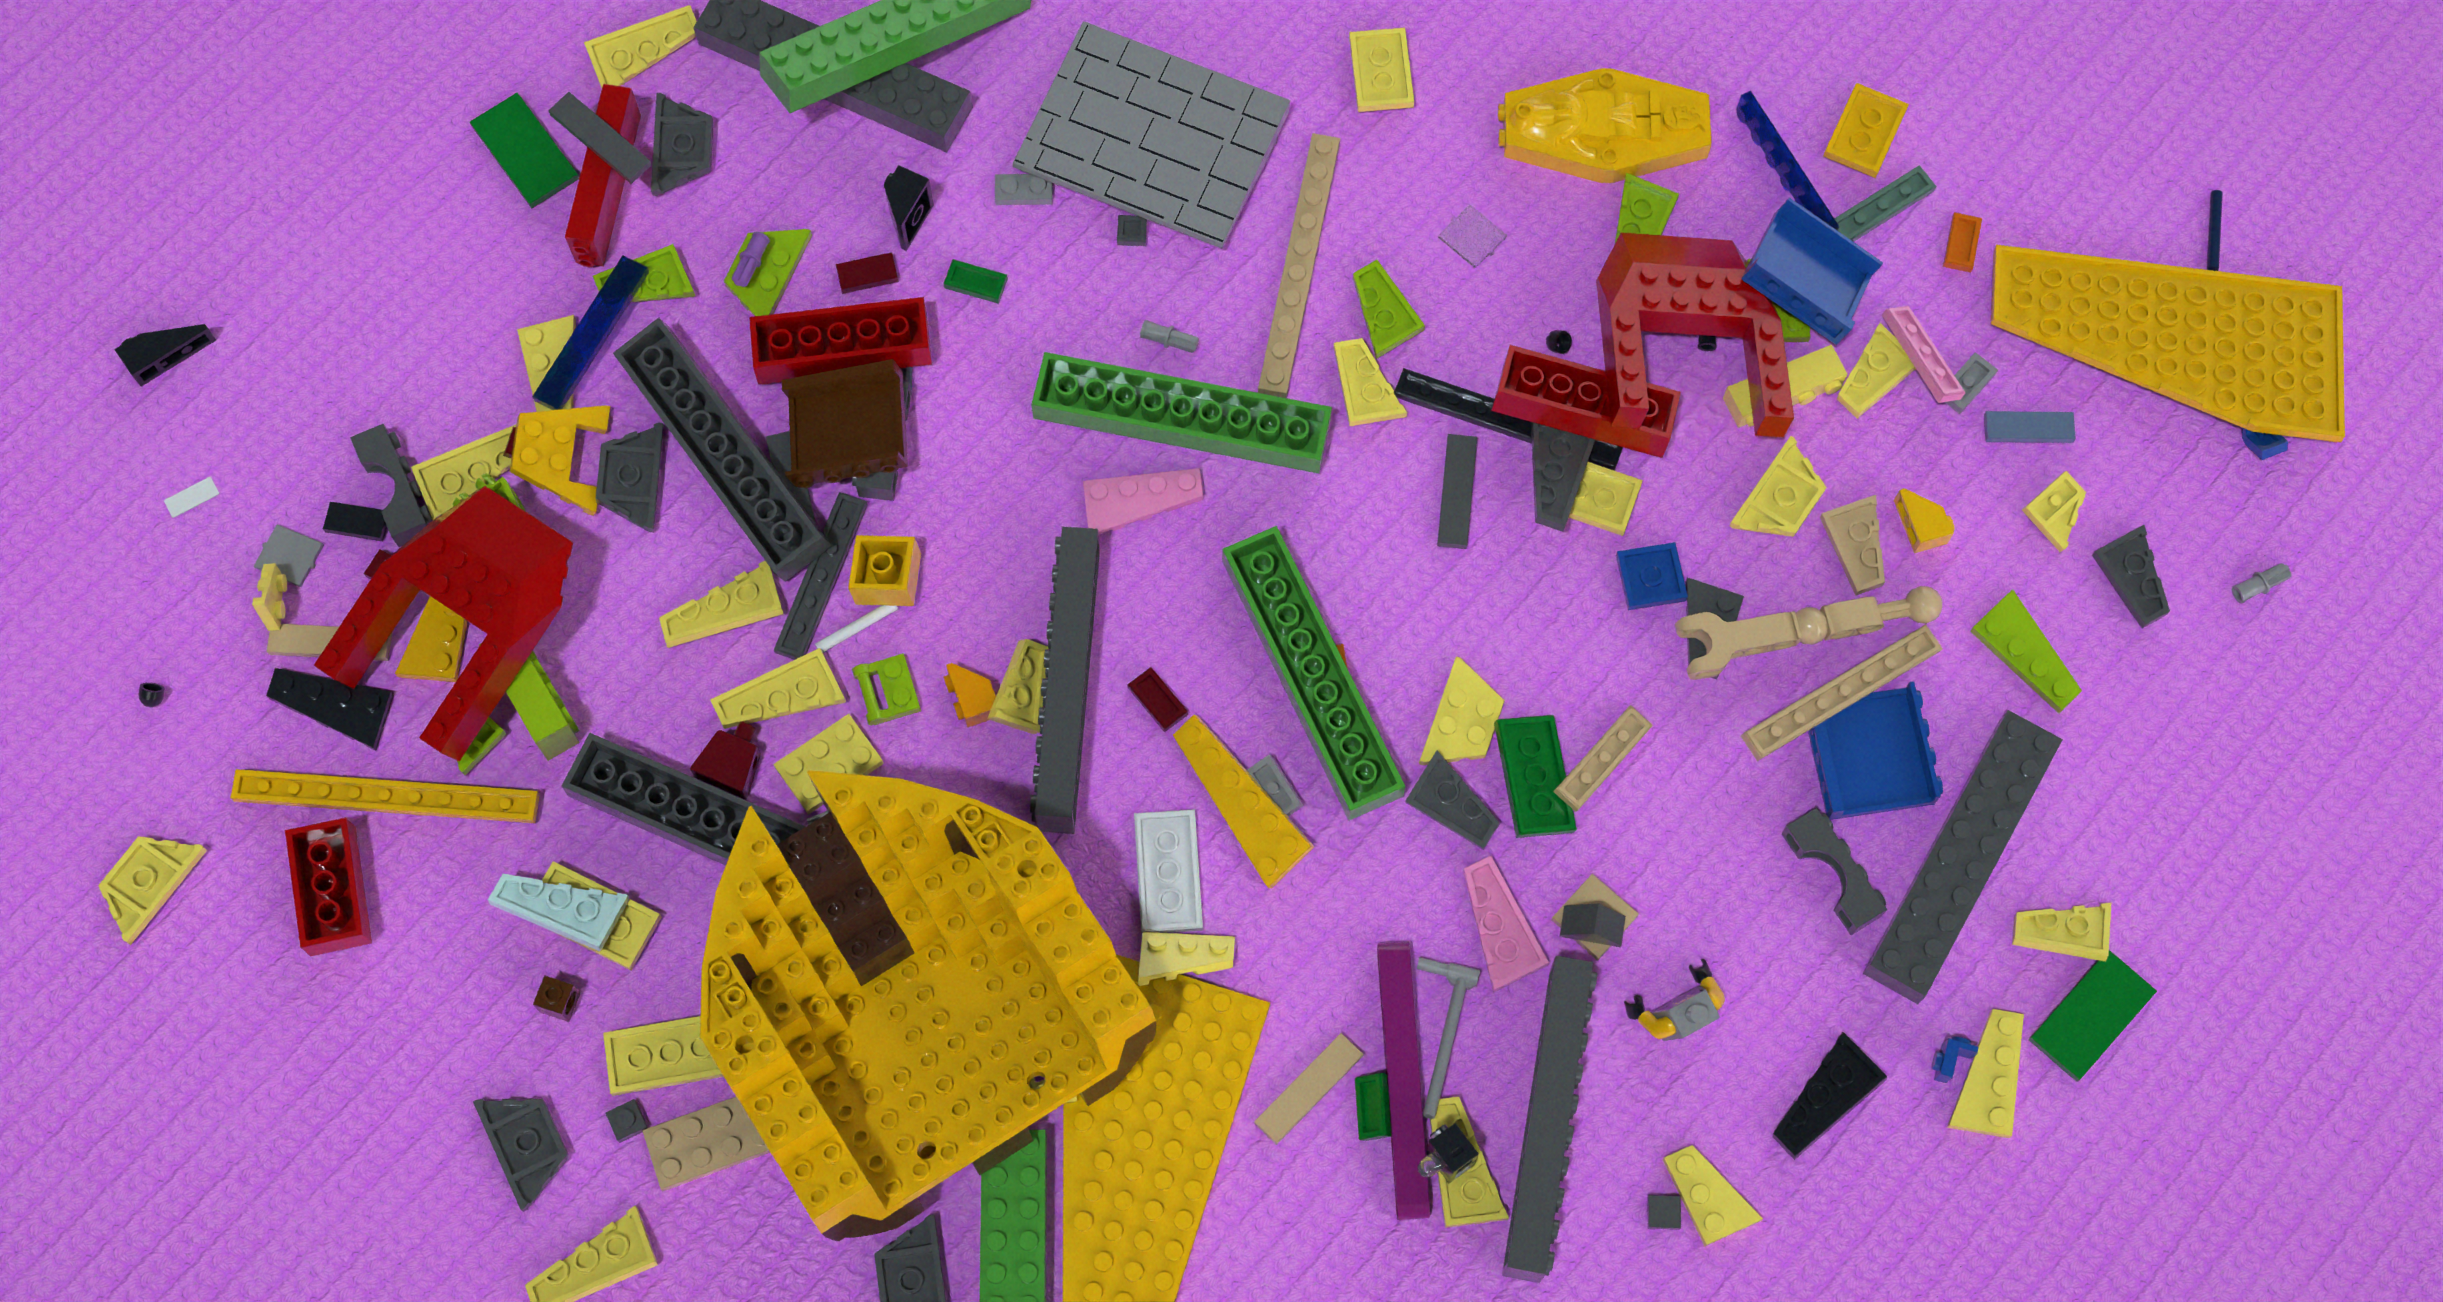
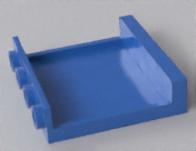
[1741,198,1883,345]
[1808,681,1943,820]

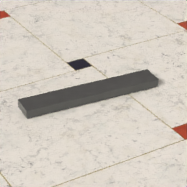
[774,492,868,660]

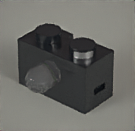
[1418,1123,1479,1183]

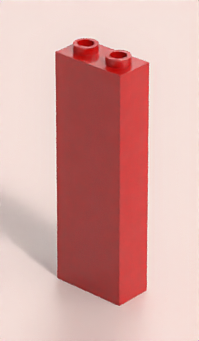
[565,84,641,267]

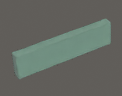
[1828,165,1937,242]

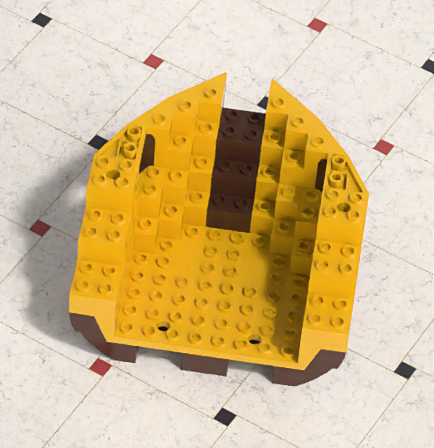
[700,770,1156,1241]

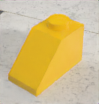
[1894,488,1955,553]

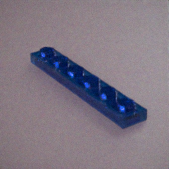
[1736,91,1839,231]
[532,255,649,410]

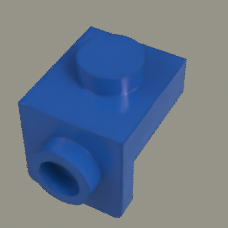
[2242,428,2288,460]
[1932,1037,1979,1083]

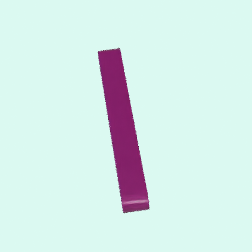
[1377,942,1430,1220]

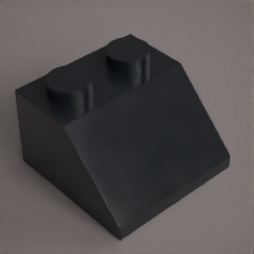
[884,165,934,251]

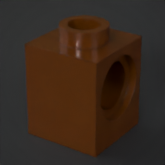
[533,975,580,1022]

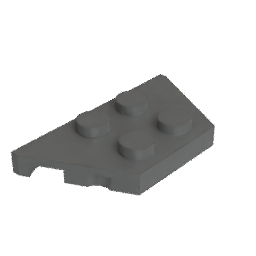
[651,93,713,196]
[596,423,664,533]
[473,1099,570,1212]
[874,1214,946,1302]

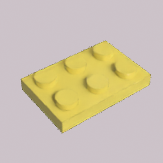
[1349,28,1414,112]
[1568,462,1643,536]
[773,714,884,815]

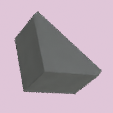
[1559,903,1626,947]

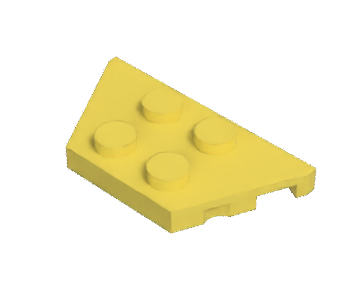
[1729,436,1827,537]
[1419,657,1505,765]
[98,836,207,945]

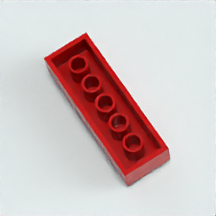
[749,297,932,385]
[1491,345,1681,458]

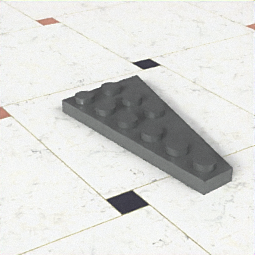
[1531,422,1595,532]

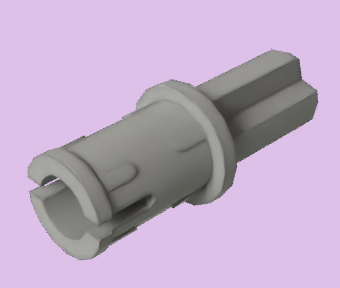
[1140,320,1199,353]
[2232,563,2291,603]

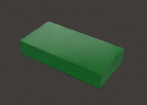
[944,259,1008,304]
[1355,1073,1392,1141]

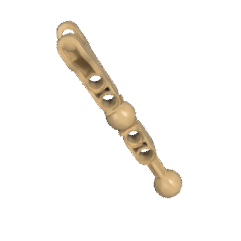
[1674,586,1942,680]

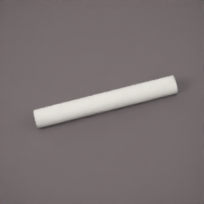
[815,605,898,653]

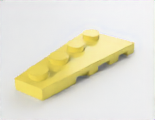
[584,5,697,88]
[517,315,576,412]
[411,424,516,520]
[659,561,783,648]
[1947,1009,2024,1138]
[1430,1097,1509,1228]
[525,1205,658,1302]

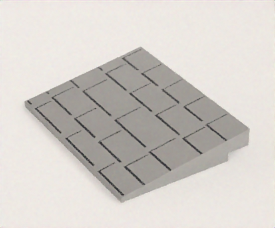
[1013,21,1290,248]

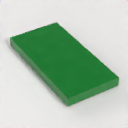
[470,93,579,209]
[1494,715,1577,838]
[2029,950,2157,1082]

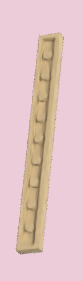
[1258,133,1340,398]

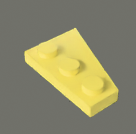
[1837,323,1916,419]
[1333,338,1407,426]
[2012,903,2111,962]

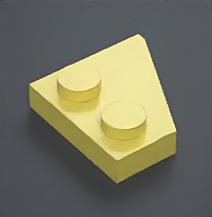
[2022,471,2086,552]
[252,563,287,631]

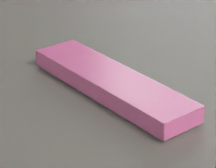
[1882,306,1965,403]

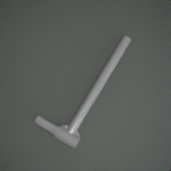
[1417,957,1480,1119]

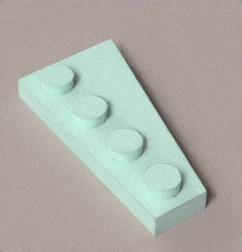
[488,874,629,952]

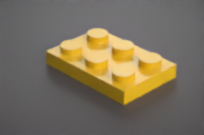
[1823,83,1909,178]

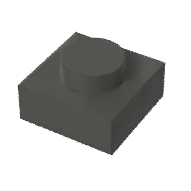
[606,1099,648,1143]

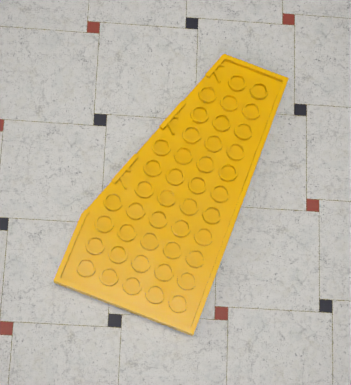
[1991,245,2345,443]
[1063,954,1270,1302]

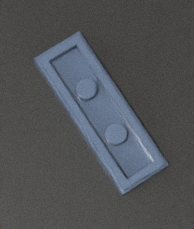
[1984,411,2076,443]

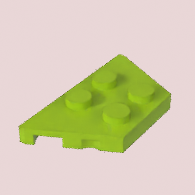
[724,229,812,316]

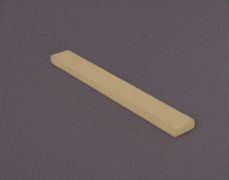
[1741,625,1943,762]

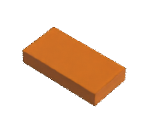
[1943,212,1982,273]

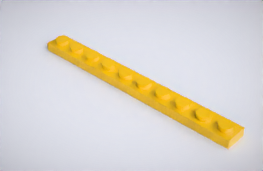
[230,769,540,823]

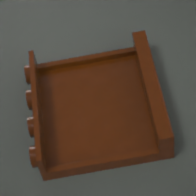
[782,359,908,488]

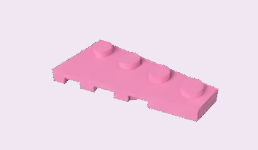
[1083,468,1203,534]
[1463,856,1549,993]

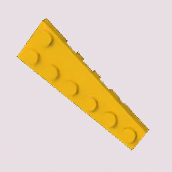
[1173,714,1314,888]

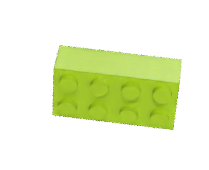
[479,643,580,761]

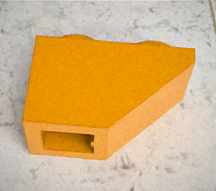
[943,663,996,728]

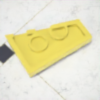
[987,639,1049,734]
[1138,932,1235,986]
[1662,1145,1763,1246]

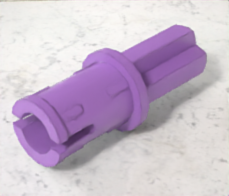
[732,232,770,287]

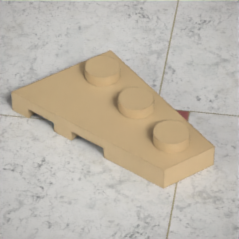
[1820,495,1885,596]

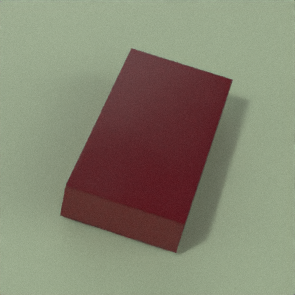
[836,252,899,294]
[1127,667,1188,732]

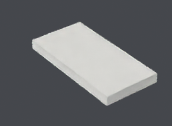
[1134,809,1203,934]

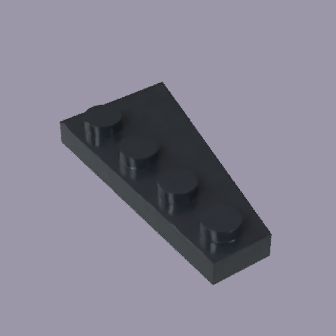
[266,668,393,751]
[1773,1032,1887,1160]

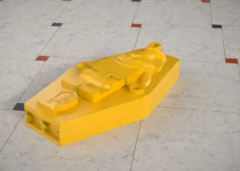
[1498,68,1711,183]

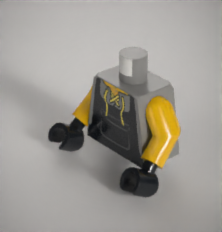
[1624,959,1725,1041]

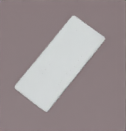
[164,477,219,518]

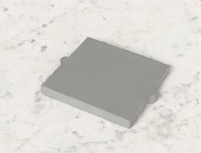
[254,525,324,587]

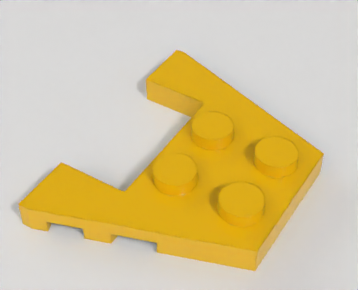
[509,405,610,516]

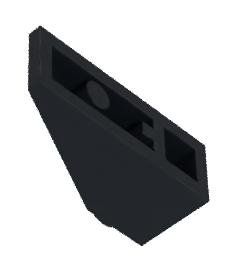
[114,324,216,387]

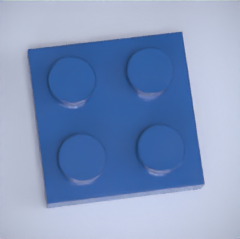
[1616,542,1688,610]

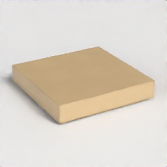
[1551,874,1639,961]

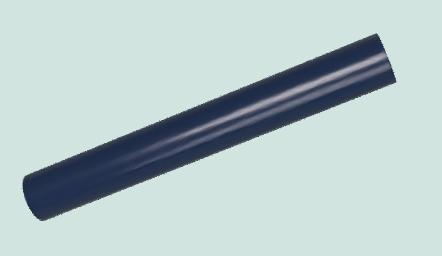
[2207,190,2223,271]

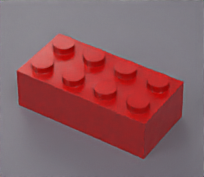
[285,817,372,956]

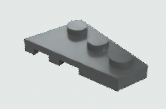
[2092,525,2170,628]
[1685,577,1744,679]
[1405,750,1500,850]

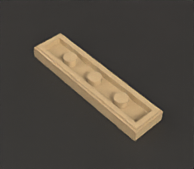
[266,624,392,661]
[1553,705,1653,812]
[1254,1033,1364,1145]

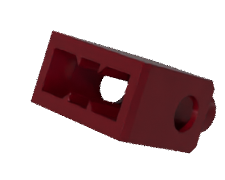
[690,722,761,799]

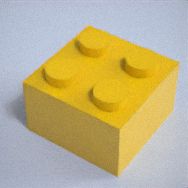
[848,535,921,606]

